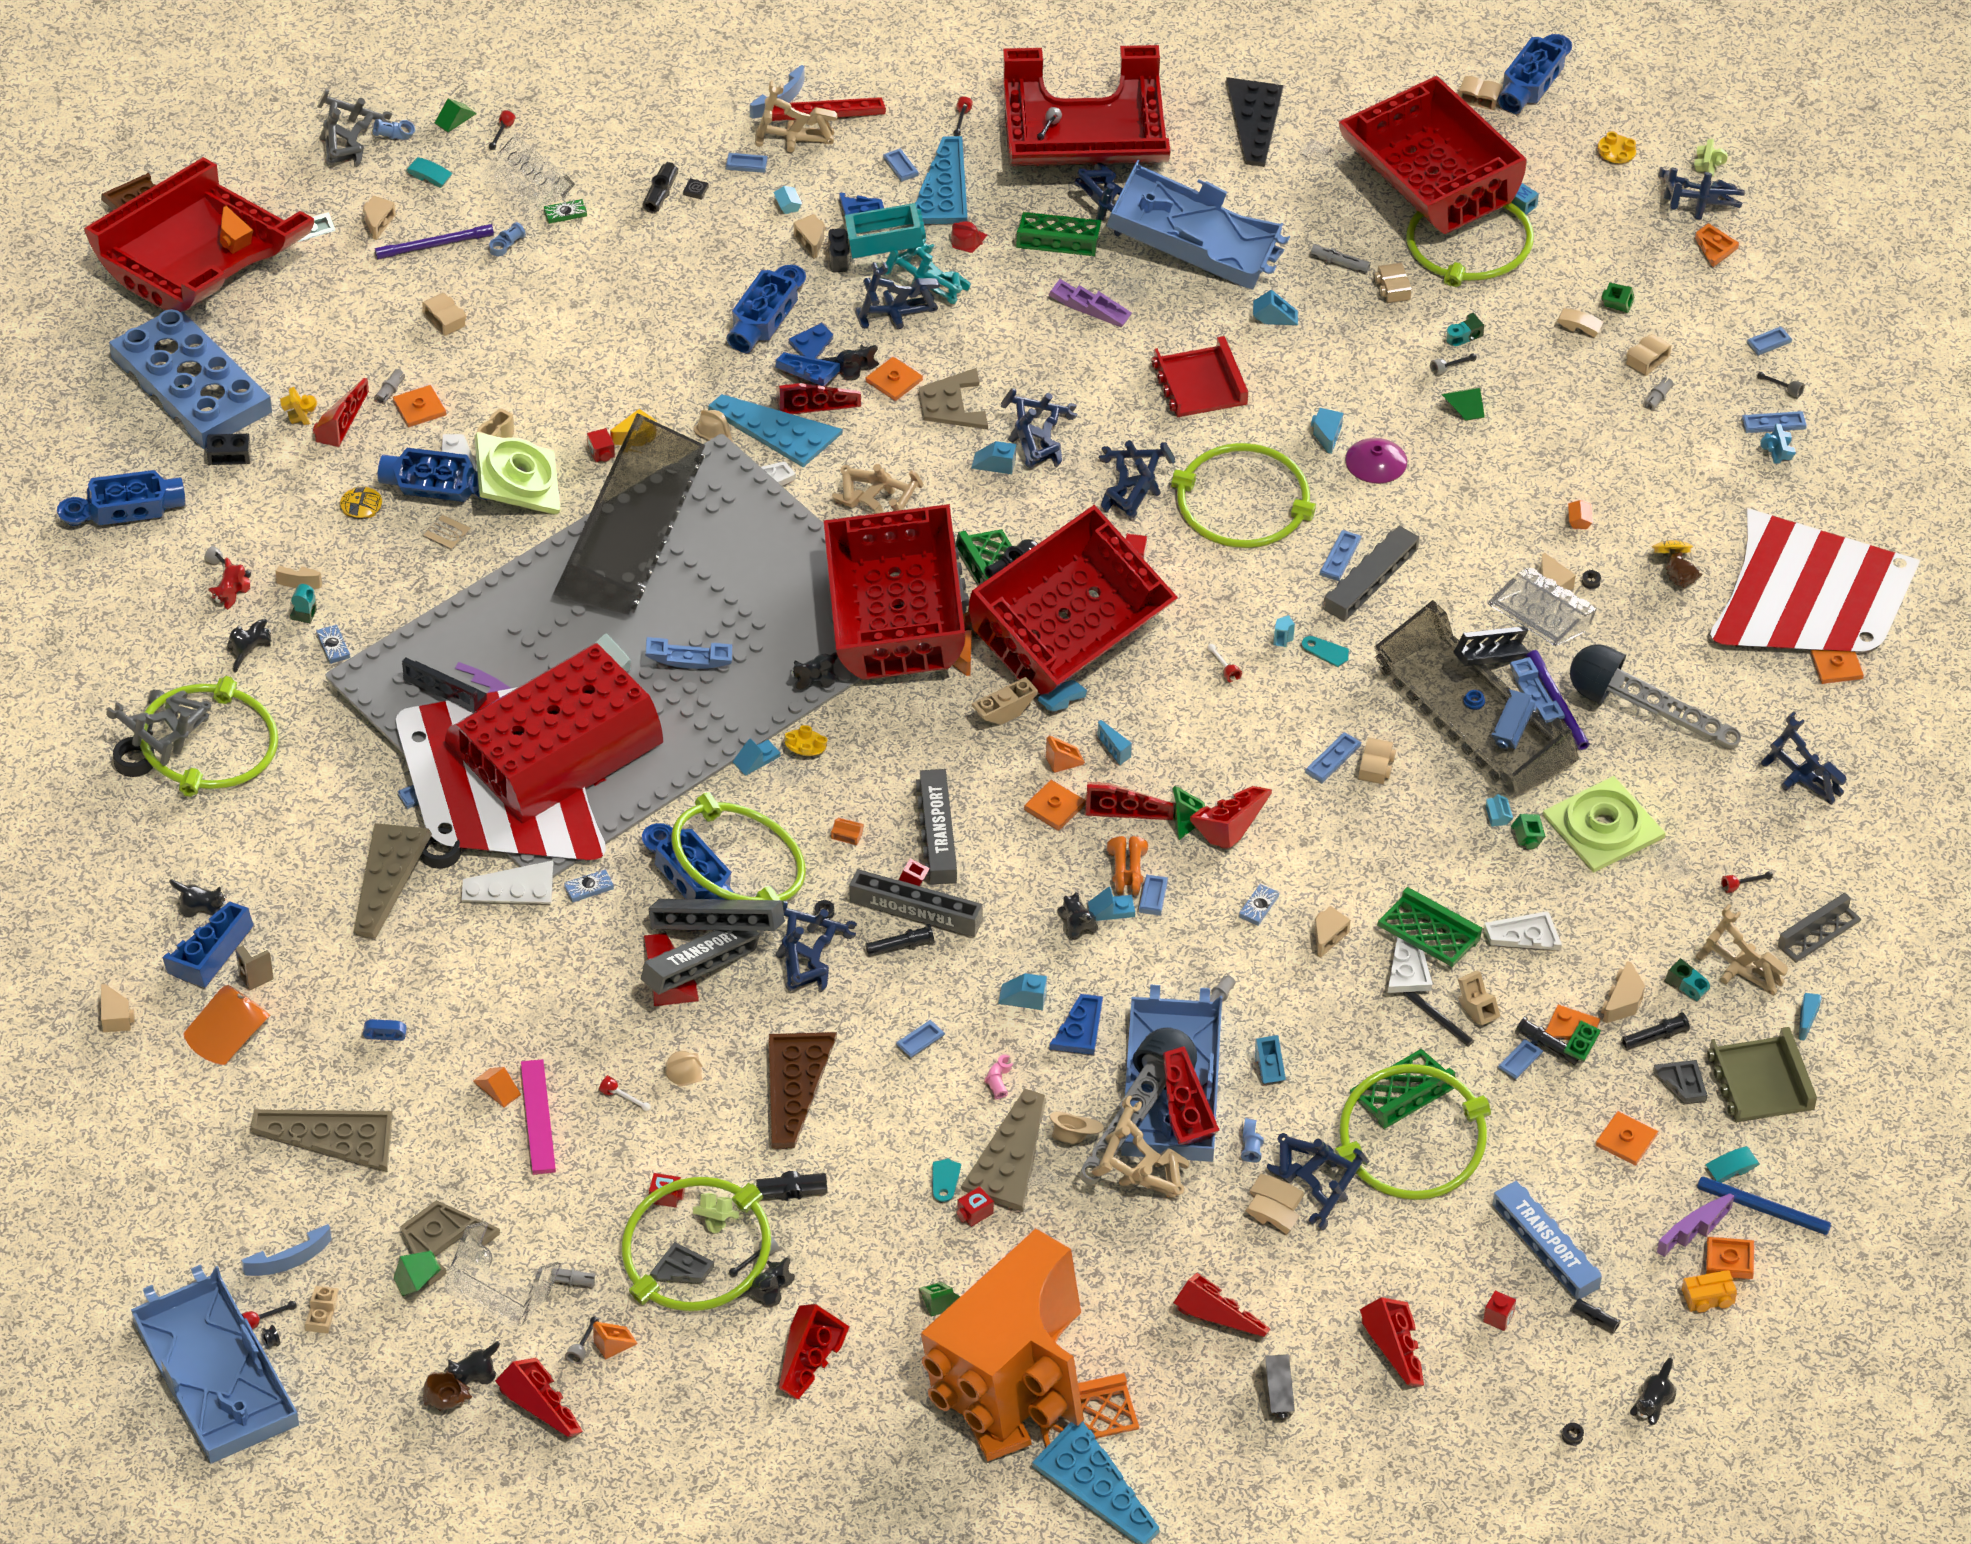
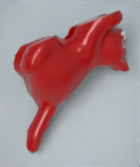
[208,557,251,610]

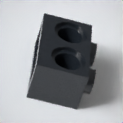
[207,433,251,465]

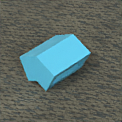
[773,186,802,214]
[1273,615,1295,647]
[1485,794,1513,827]

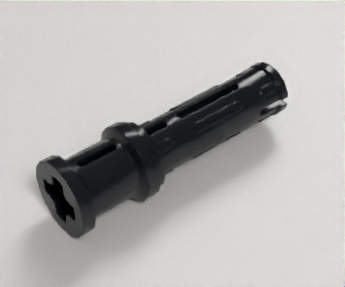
[865,924,935,957]
[1621,1012,1690,1051]
[1515,1016,1579,1066]

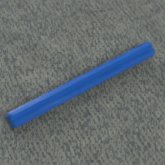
[1697,1176,1831,1235]

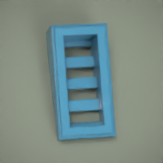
[1097,720,1132,765]
[1799,993,1822,1041]

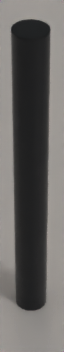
[1403,992,1474,1047]

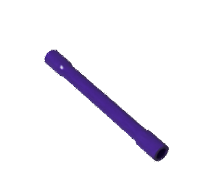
[374,224,494,260]
[1527,650,1590,750]

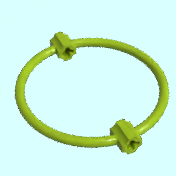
[1406,203,1534,287]
[1171,443,1316,548]
[140,676,278,797]
[671,792,806,901]
[1335,1064,1491,1200]
[622,1177,771,1311]

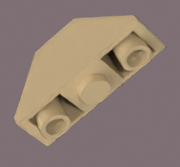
[972,677,1038,725]
[1601,961,1645,1023]

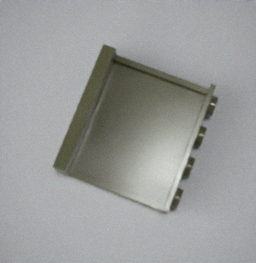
[1707,1027,1817,1123]

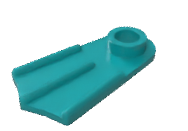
[1302,636,1349,667]
[933,1158,962,1202]

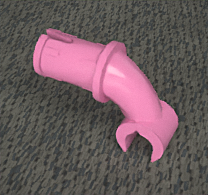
[985,1055,1013,1100]

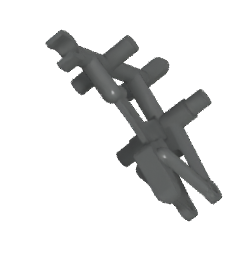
[317,89,392,167]
[106,691,211,766]

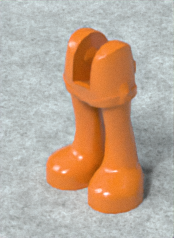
[1107,836,1148,896]

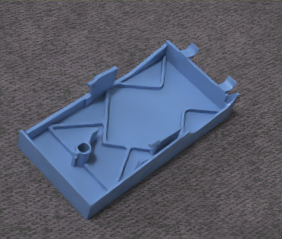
[1106,160,1290,289]
[1121,984,1222,1162]
[131,1264,299,1464]

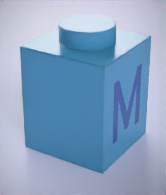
[1511,183,1539,215]

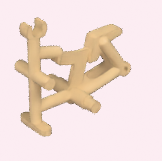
[755,80,837,152]
[832,464,924,514]
[1696,904,1788,996]
[1092,1095,1189,1198]

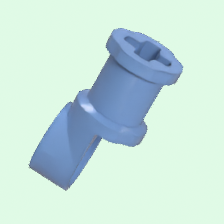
[373,119,415,140]
[489,222,526,256]
[1241,1118,1264,1163]

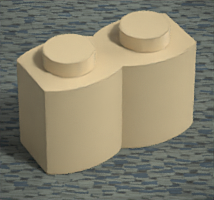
[1458,76,1502,111]
[1374,263,1412,303]
[422,292,466,336]
[1626,334,1672,376]
[476,408,515,438]
[1358,737,1396,785]

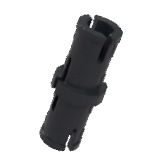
[1572,1298,1621,1334]

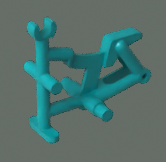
[885,239,971,304]

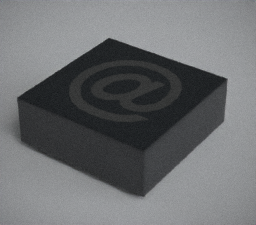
[683,178,709,200]

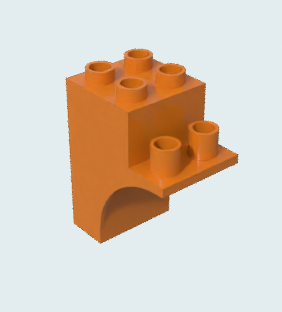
[921,1228,1084,1440]

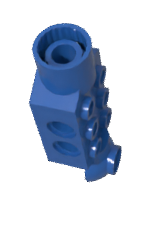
[1498,34,1572,114]
[726,264,806,354]
[378,447,491,502]
[57,470,186,526]
[642,823,735,900]

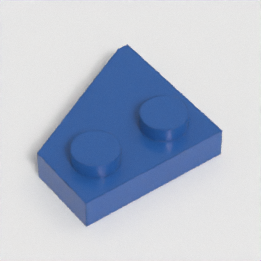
[839,193,884,216]
[788,323,834,359]

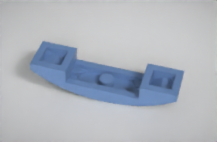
[750,65,805,119]
[646,637,732,669]
[1510,657,1565,723]
[241,1224,332,1276]

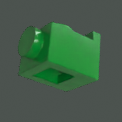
[1602,282,1635,313]
[1511,814,1546,850]

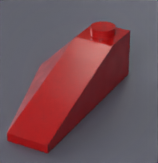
[313,378,369,447]
[776,383,861,415]
[1085,782,1174,820]
[1190,786,1272,849]
[644,933,699,1006]
[1163,1046,1220,1145]
[1173,1273,1271,1337]
[1359,1297,1424,1387]
[779,1304,850,1399]
[495,1357,583,1437]

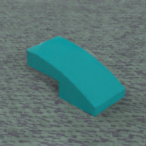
[406,157,453,188]
[1705,1146,1760,1183]

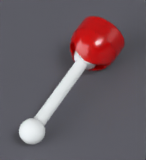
[1207,644,1242,683]
[599,1075,651,1111]

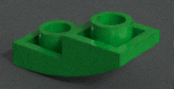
[1564,1020,1601,1062]

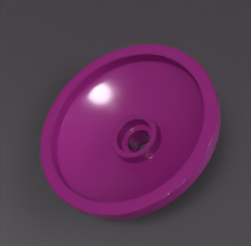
[1345,438,1407,484]

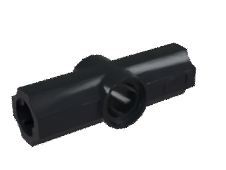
[642,162,679,214]
[756,1171,828,1201]

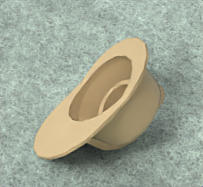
[694,409,733,442]
[665,1051,703,1087]
[1050,1111,1104,1144]

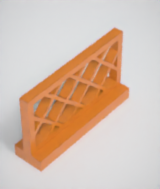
[1039,1373,1139,1447]

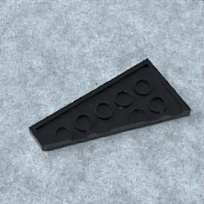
[1226,77,1284,167]

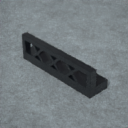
[1453,626,1529,666]
[402,657,487,712]

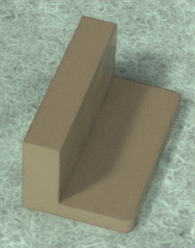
[235,945,274,990]

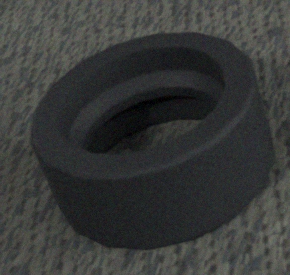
[113,736,155,777]
[420,828,461,869]

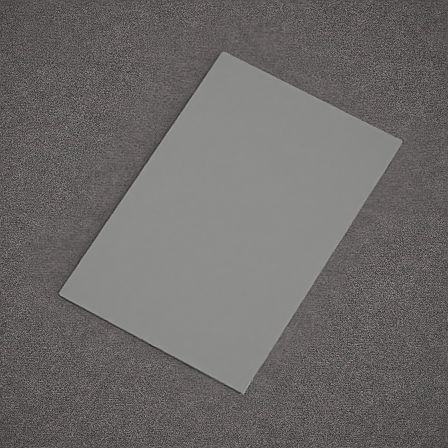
[325,434,903,878]

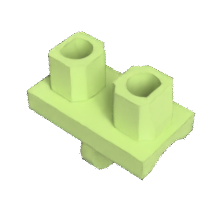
[1694,139,1728,177]
[693,1193,739,1233]

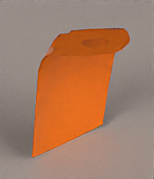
[183,985,271,1065]

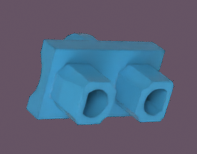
[1760,423,1796,464]

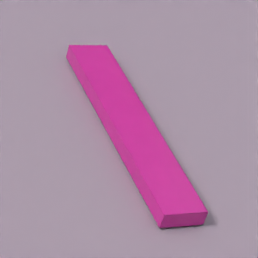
[521,1059,556,1175]

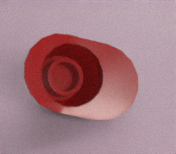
[951,221,988,253]

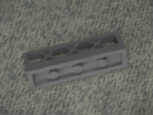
[1778,892,1861,963]

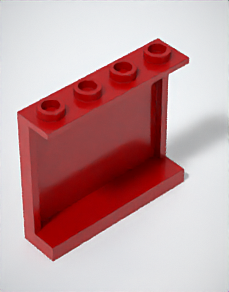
[1151,336,1249,418]

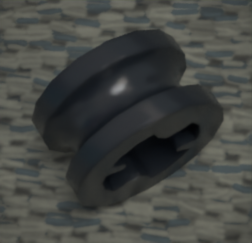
[1582,570,1601,589]
[815,900,834,920]
[261,1324,281,1349]
[1562,1423,1584,1446]

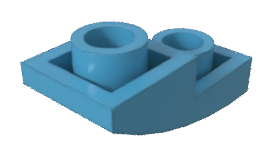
[1038,680,1087,711]

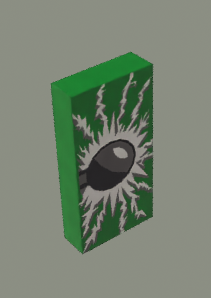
[544,199,587,224]

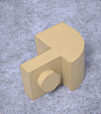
[1458,970,1501,1025]

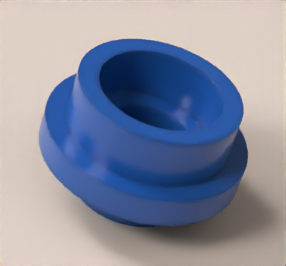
[1464,690,1485,710]

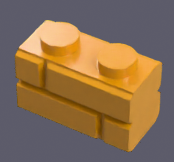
[1681,1270,1737,1312]

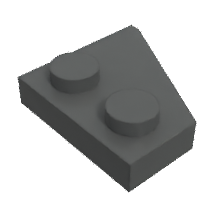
[1653,1060,1708,1104]
[650,1242,714,1284]

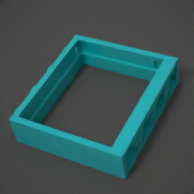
[845,203,926,259]

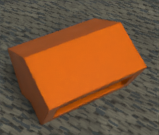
[1568,500,1593,529]
[831,817,864,845]

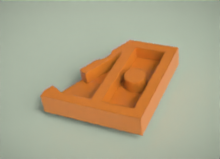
[1695,223,1739,267]
[1546,1005,1600,1040]

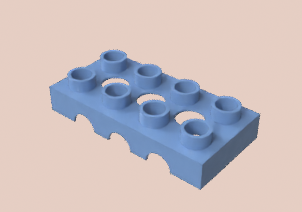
[109,309,272,449]

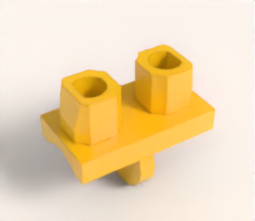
[280,387,317,425]

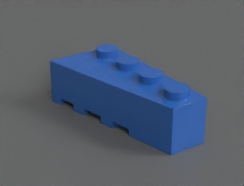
[162,902,254,988]

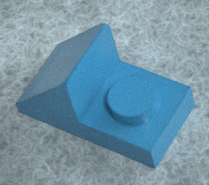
[733,738,781,776]
[1088,887,1135,921]
[1255,1035,1286,1084]

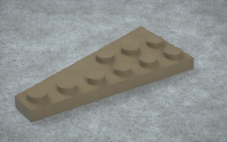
[354,823,432,938]
[961,1088,1046,1212]
[252,1109,393,1172]

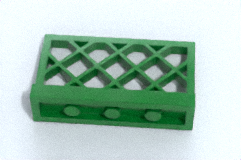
[1016,212,1102,257]
[955,529,1012,586]
[1377,887,1482,967]
[1350,1049,1456,1129]

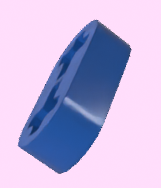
[363,1019,407,1041]

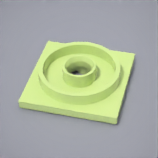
[474,432,560,514]
[1542,776,1666,873]

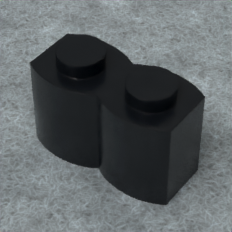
[828,228,849,273]

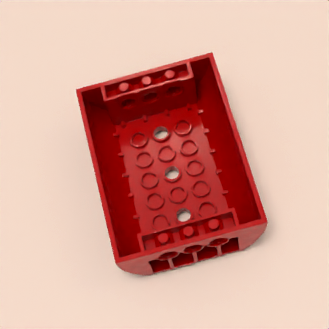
[1339,75,1527,234]
[823,504,965,680]
[969,504,1178,694]
[445,643,663,823]

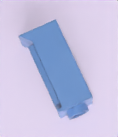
[1491,689,1535,749]

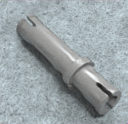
[1310,244,1371,274]

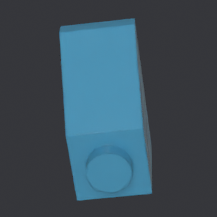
[1253,290,1298,325]
[1311,407,1344,454]
[971,441,1016,475]
[998,973,1047,1010]

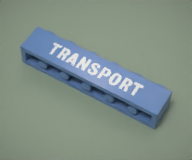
[1492,1180,1602,1300]

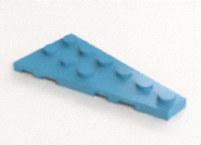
[915,136,968,224]
[708,394,843,468]
[1032,1420,1159,1544]

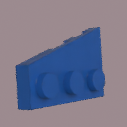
[775,352,840,386]
[1049,994,1103,1055]

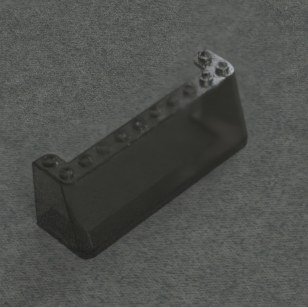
[553,413,705,615]
[1374,600,1579,797]

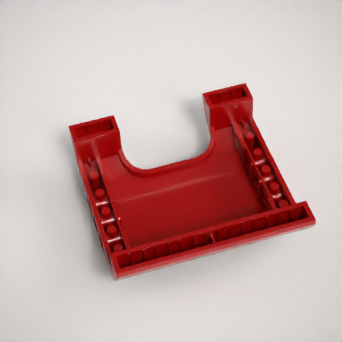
[1003,45,1171,166]
[84,157,315,312]

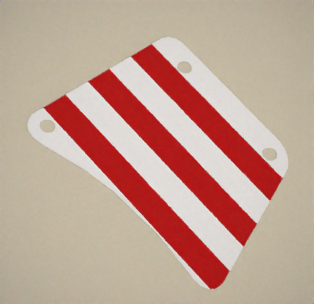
[1711,508,1920,651]
[396,687,606,860]

